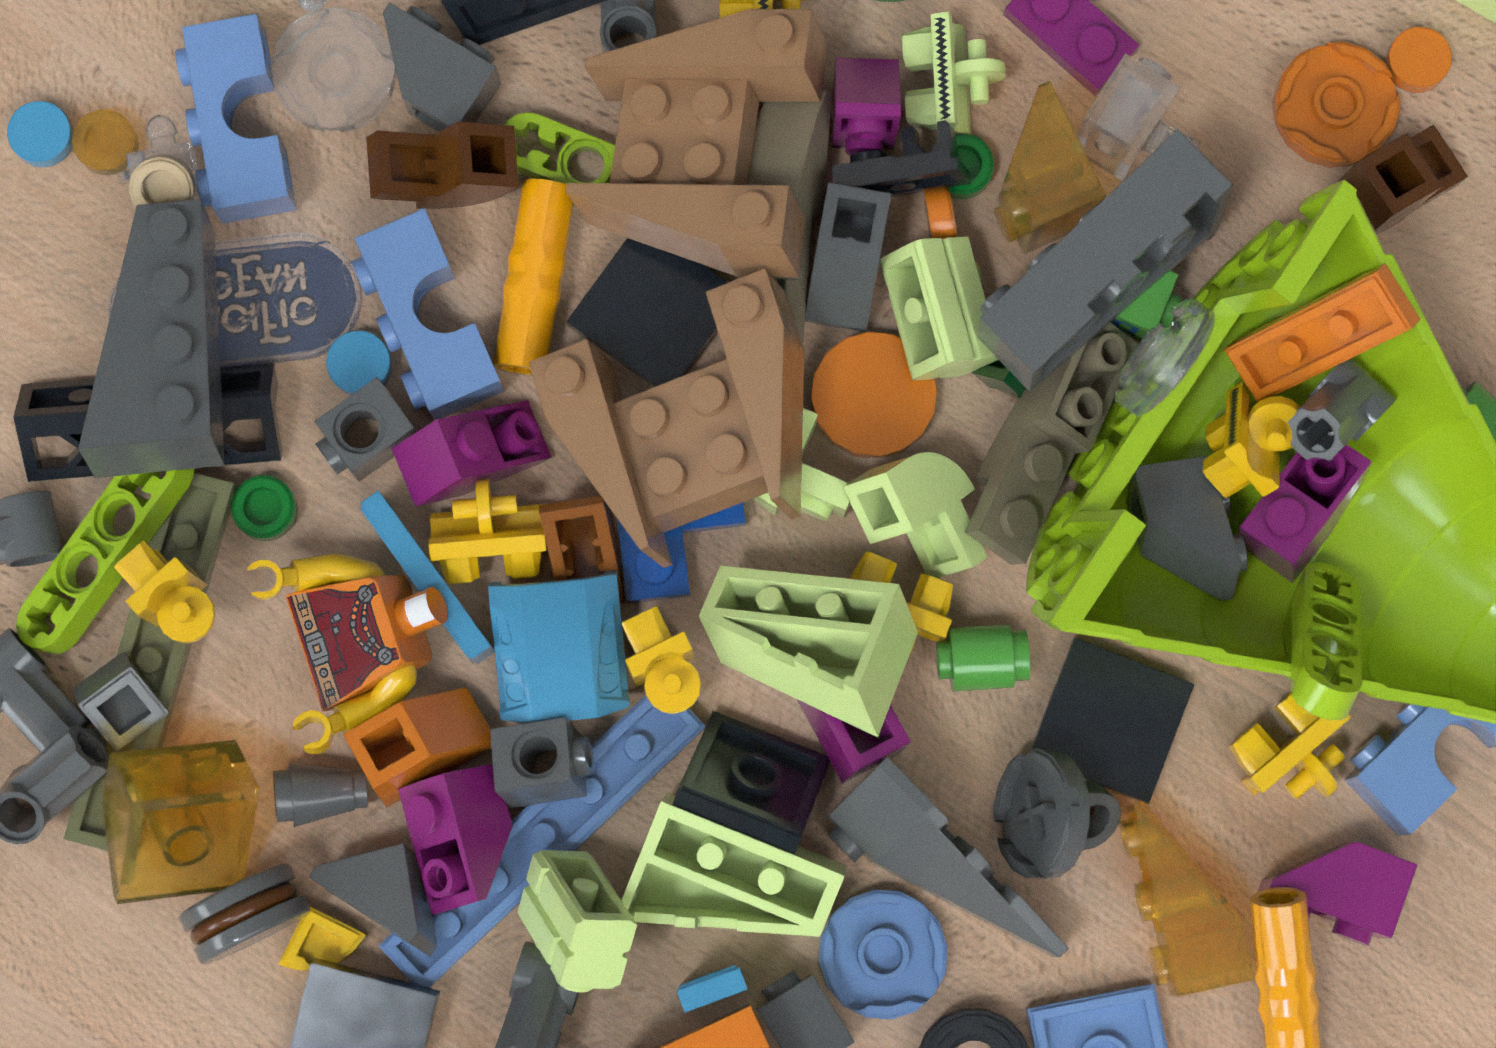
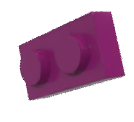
[1003,0,1140,96]

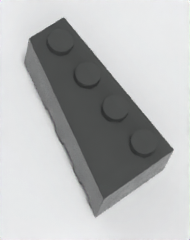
[978,129,1233,392]
[78,199,224,478]

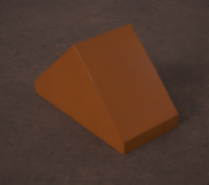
[539,495,625,603]

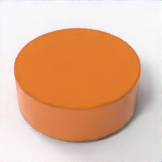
[1385,27,1452,93]
[923,185,957,240]

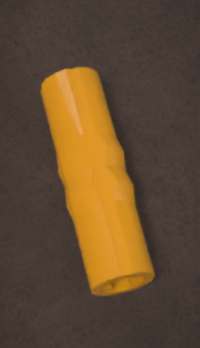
[493,179,574,376]
[1250,887,1321,1048]

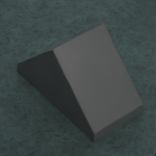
[309,843,438,957]

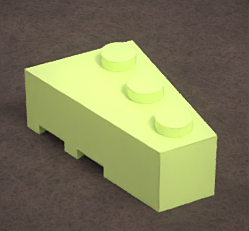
[699,565,918,737]

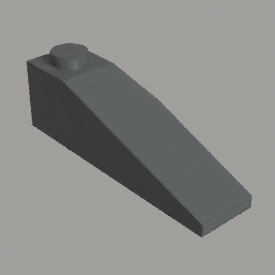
[827,757,1069,958]

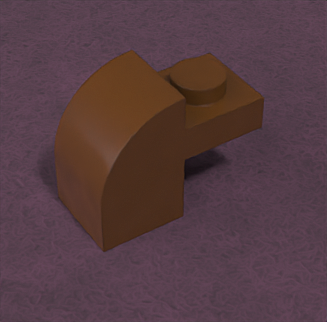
[366,121,519,209]
[1337,125,1468,235]

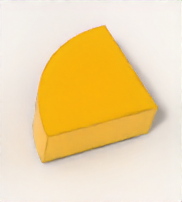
[278,906,368,971]

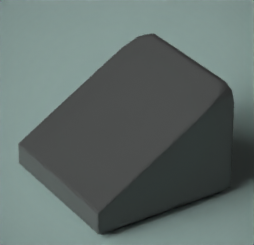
[73,652,169,752]

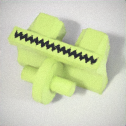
[902,12,1006,135]

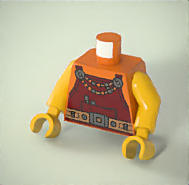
[246,553,448,755]

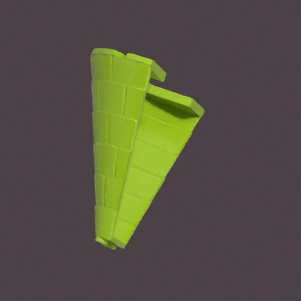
[1026,180,1496,724]

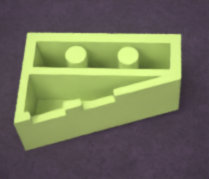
[621,792,847,937]

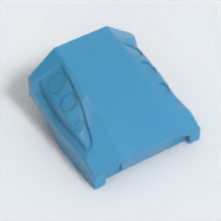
[488,570,630,723]

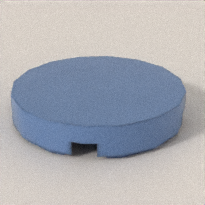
[819,890,948,1020]

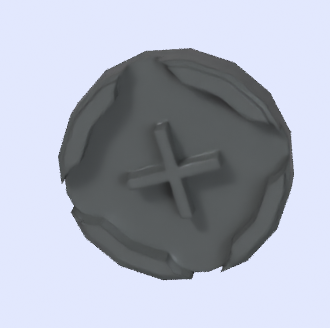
[994,748,1121,879]

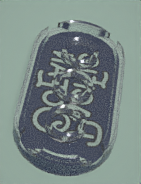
[108,232,362,367]

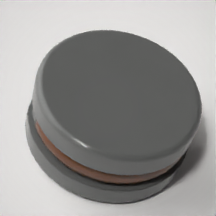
[179,863,311,965]

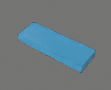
[360,490,495,664]

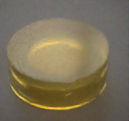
[72,109,139,176]

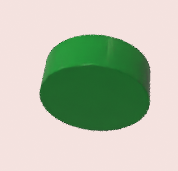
[949,134,994,200]
[231,475,298,541]

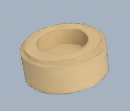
[129,154,195,208]

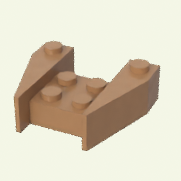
[566,9,828,277]
[529,268,804,568]

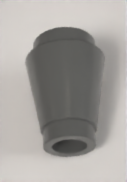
[273,763,368,827]

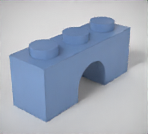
[175,14,297,224]
[351,208,505,420]
[1344,703,1496,836]

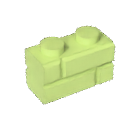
[880,236,999,381]
[517,850,637,993]

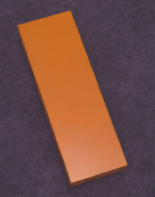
[1224,263,1421,403]

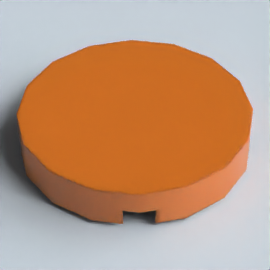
[1272,41,1400,168]
[811,332,937,458]

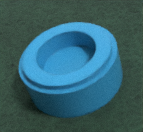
[7,101,74,167]
[326,331,392,395]

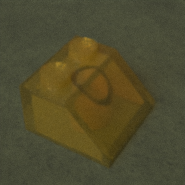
[994,81,1106,255]
[102,740,260,904]

